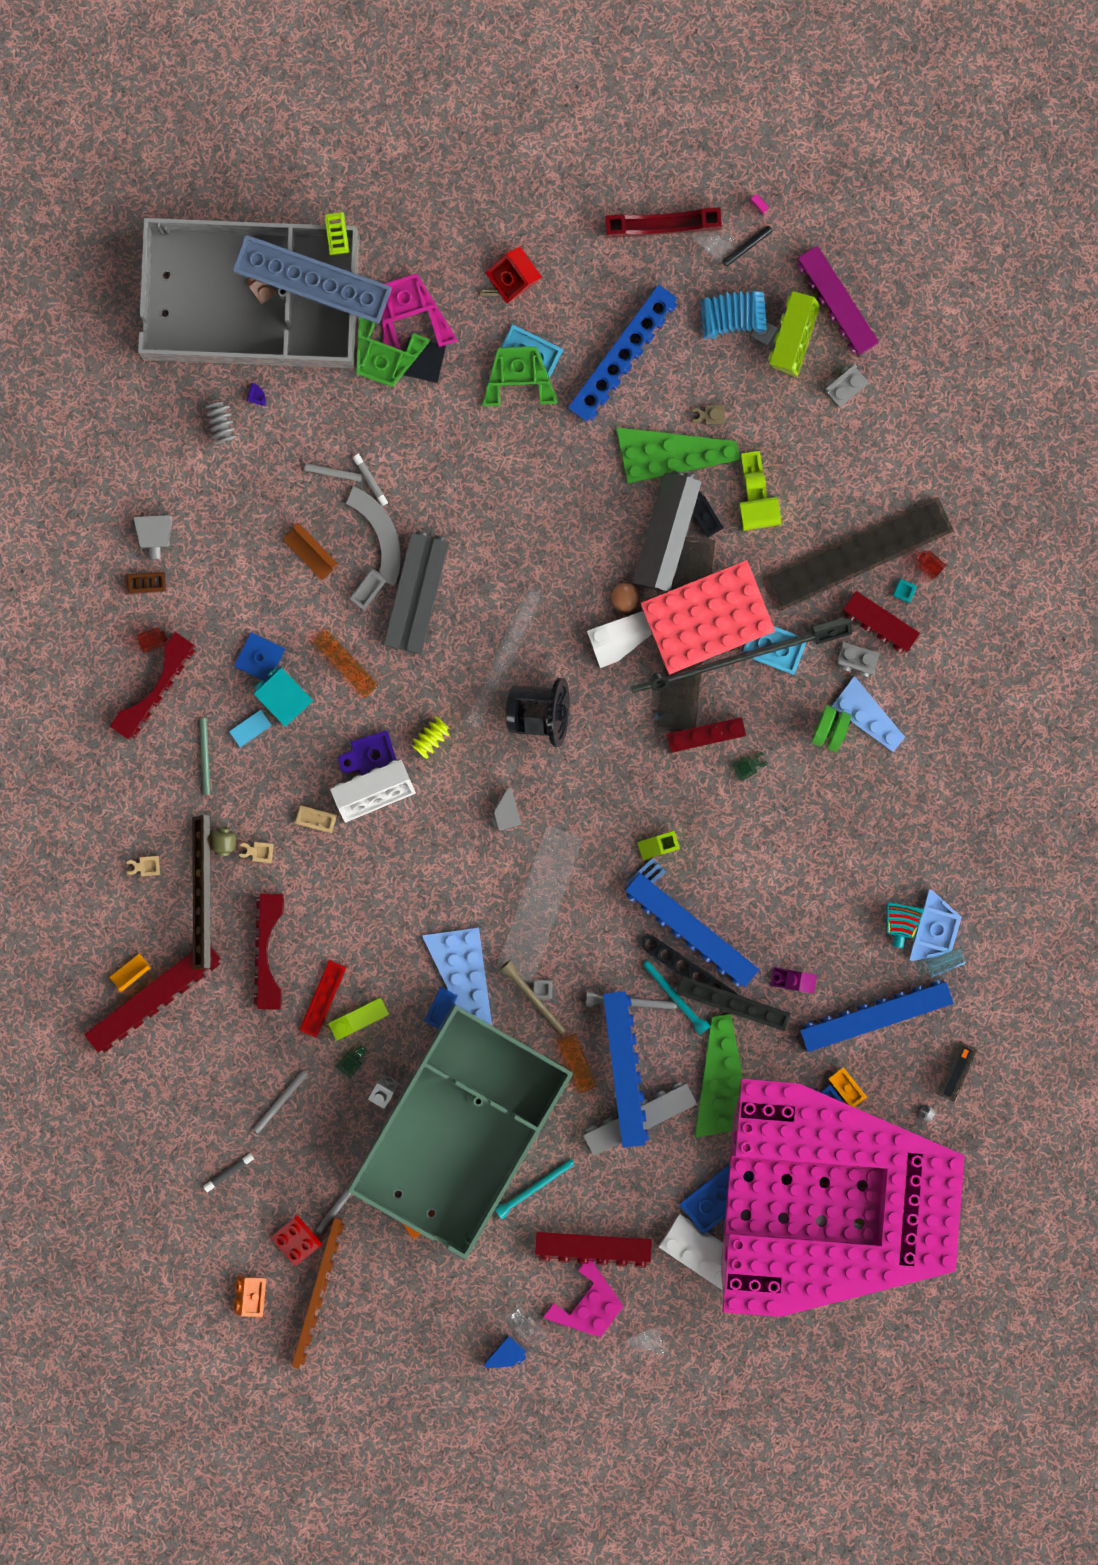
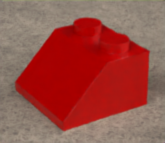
[485,246,542,304]

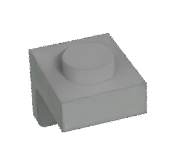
[751,322,780,350]
[368,1074,399,1109]

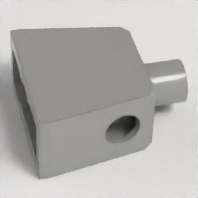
[134,515,172,560]

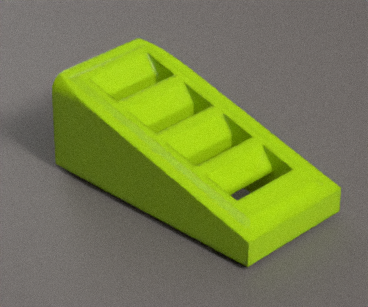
[325,212,349,255]

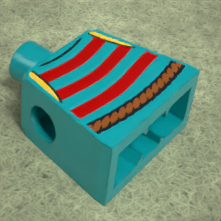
[886,902,924,948]

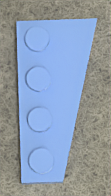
[832,676,905,752]

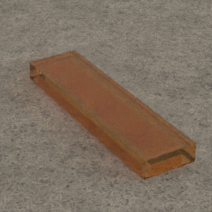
[313,630,379,698]

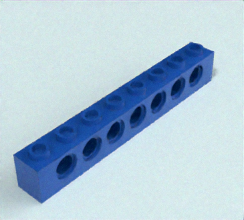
[568,285,678,423]

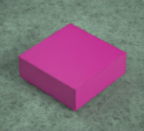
[750,194,769,215]

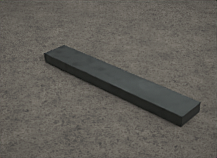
[676,976,791,1031]

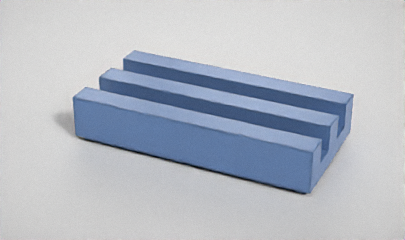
[625,858,666,886]

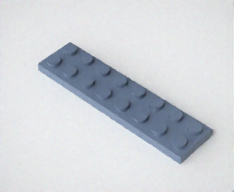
[233,235,392,324]

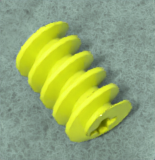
[410,716,451,759]

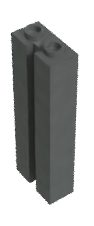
[632,471,702,592]
[384,531,449,655]

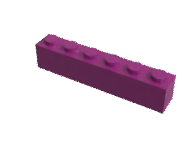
[796,245,879,357]

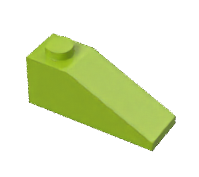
[328,998,389,1041]

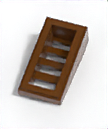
[125,572,166,595]

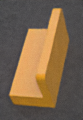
[109,953,151,993]

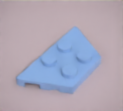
[909,889,961,961]

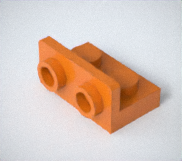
[233,1275,266,1317]

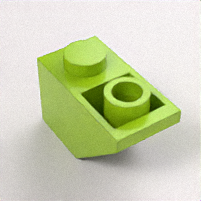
[637,831,680,860]

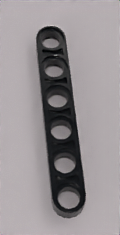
[642,936,737,994]

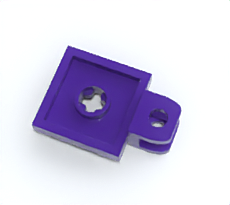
[338,731,397,776]

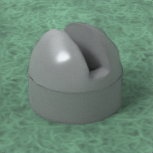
[919,1105,936,1122]

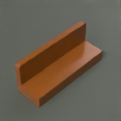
[283,522,339,580]

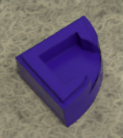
[247,383,266,406]

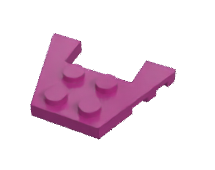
[544,1261,623,1337]

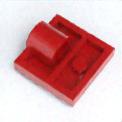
[270,1215,322,1266]

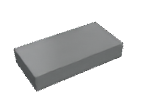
[349,568,387,610]

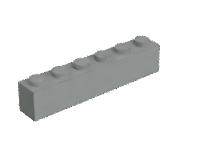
[583,1082,697,1156]

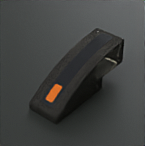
[936,1041,977,1102]

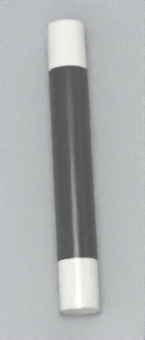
[203,1153,254,1192]

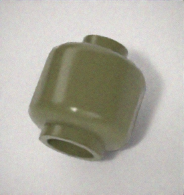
[210,826,236,856]

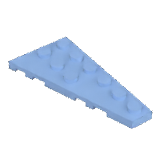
[422,928,492,1025]

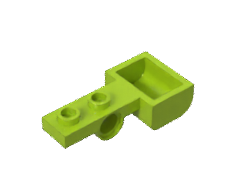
[739,451,782,531]

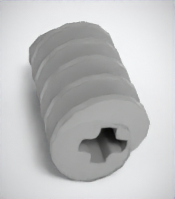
[205,402,237,444]

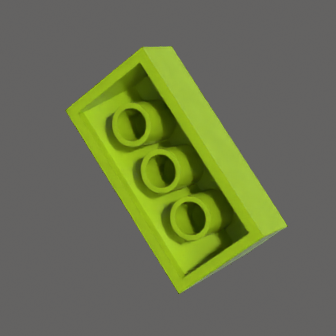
[769,291,820,378]

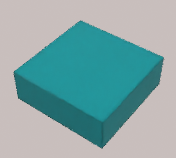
[892,578,917,604]

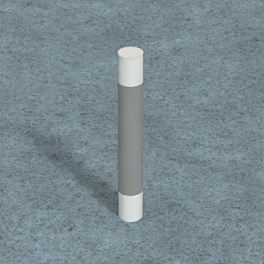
[352,454,388,507]

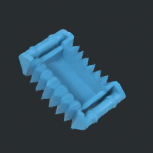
[700,291,767,339]

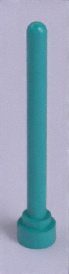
[643,961,710,1036]
[495,1160,574,1220]

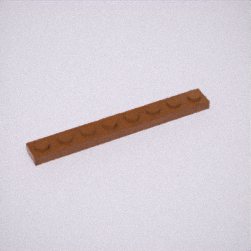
[291,1217,345,1369]

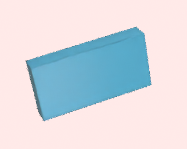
[229,710,272,748]

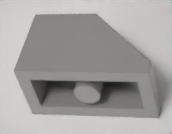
[492,788,521,831]

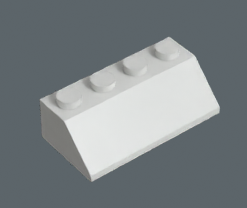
[330,760,416,823]
[658,1214,723,1290]

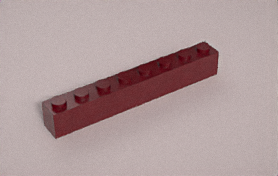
[84,944,222,1053]

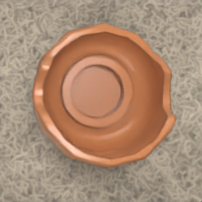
[611,583,640,614]

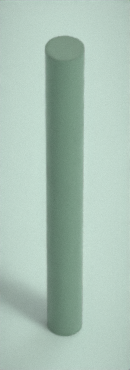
[199,718,211,795]

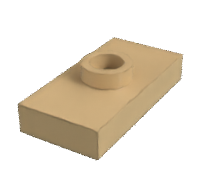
[295,805,337,833]

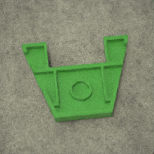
[357,317,430,387]
[483,346,558,406]

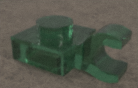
[336,1045,367,1079]

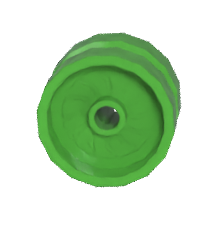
[811,705,852,753]

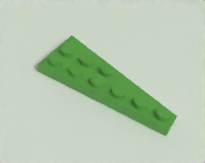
[616,427,740,484]
[695,1014,743,1138]

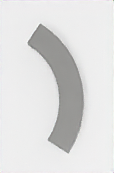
[346,486,401,586]

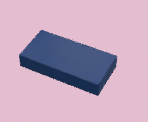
[424,987,458,1029]

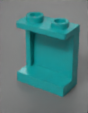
[253,666,313,727]

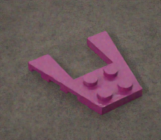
[382,273,458,350]

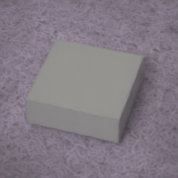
[533,980,552,999]

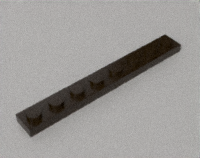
[192,815,211,970]

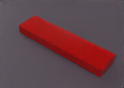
[299,960,347,1038]

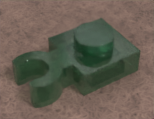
[732,752,768,781]

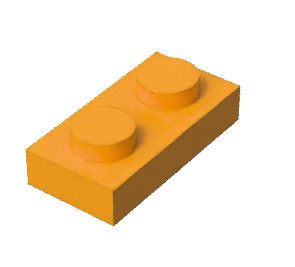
[828,1067,867,1107]

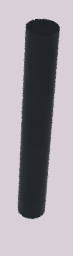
[723,226,773,267]

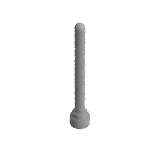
[585,991,678,1009]

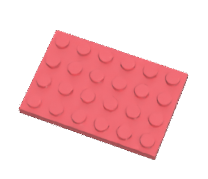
[640,560,775,675]

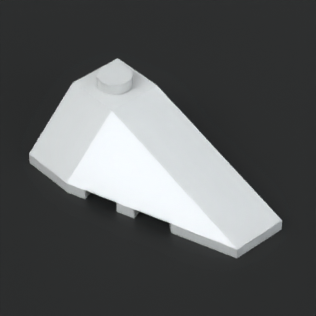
[587,611,652,668]

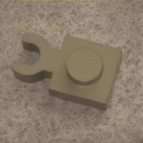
[692,405,725,425]

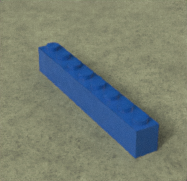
[625,873,759,987]
[800,979,954,1052]
[603,991,649,1148]

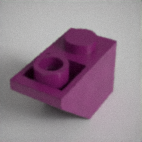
[770,967,817,994]

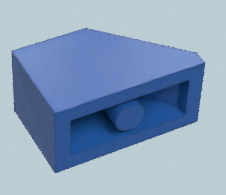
[483,1335,526,1368]

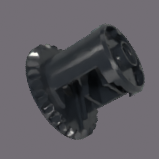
[505,678,570,747]

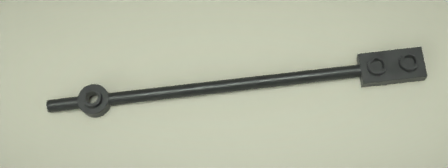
[630,616,852,694]

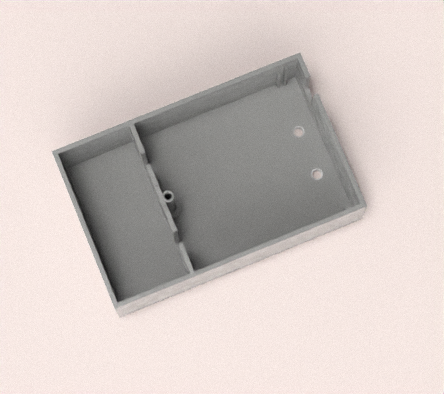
[138,218,360,369]

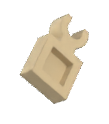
[239,842,274,863]
[126,856,161,877]

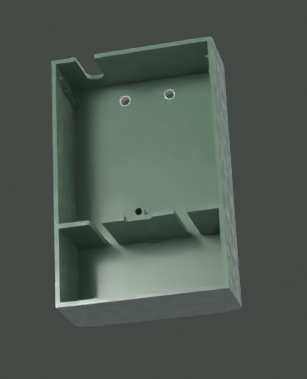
[347,1003,573,1259]

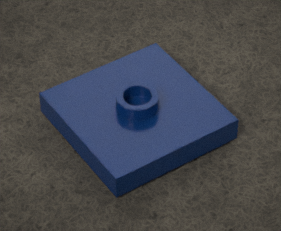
[234,632,286,681]

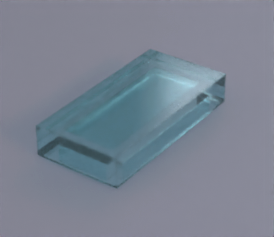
[926,947,966,977]

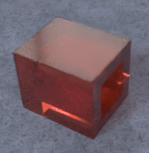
[915,550,947,581]
[137,627,168,654]

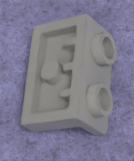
[825,364,869,408]
[836,642,880,678]

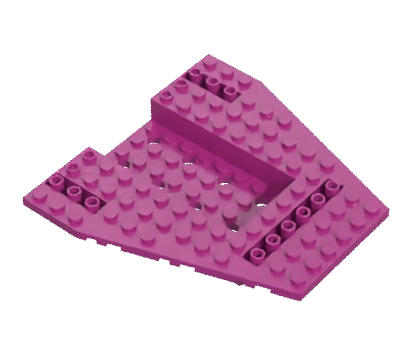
[721,1079,965,1317]

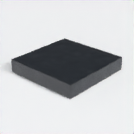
[403,337,446,384]

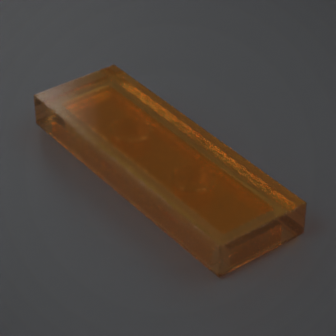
[558,1033,597,1094]

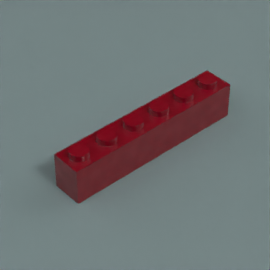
[535,1232,652,1268]

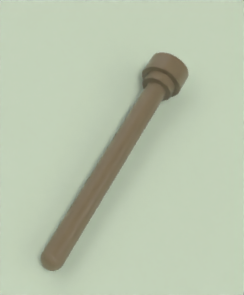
[499,960,566,1034]

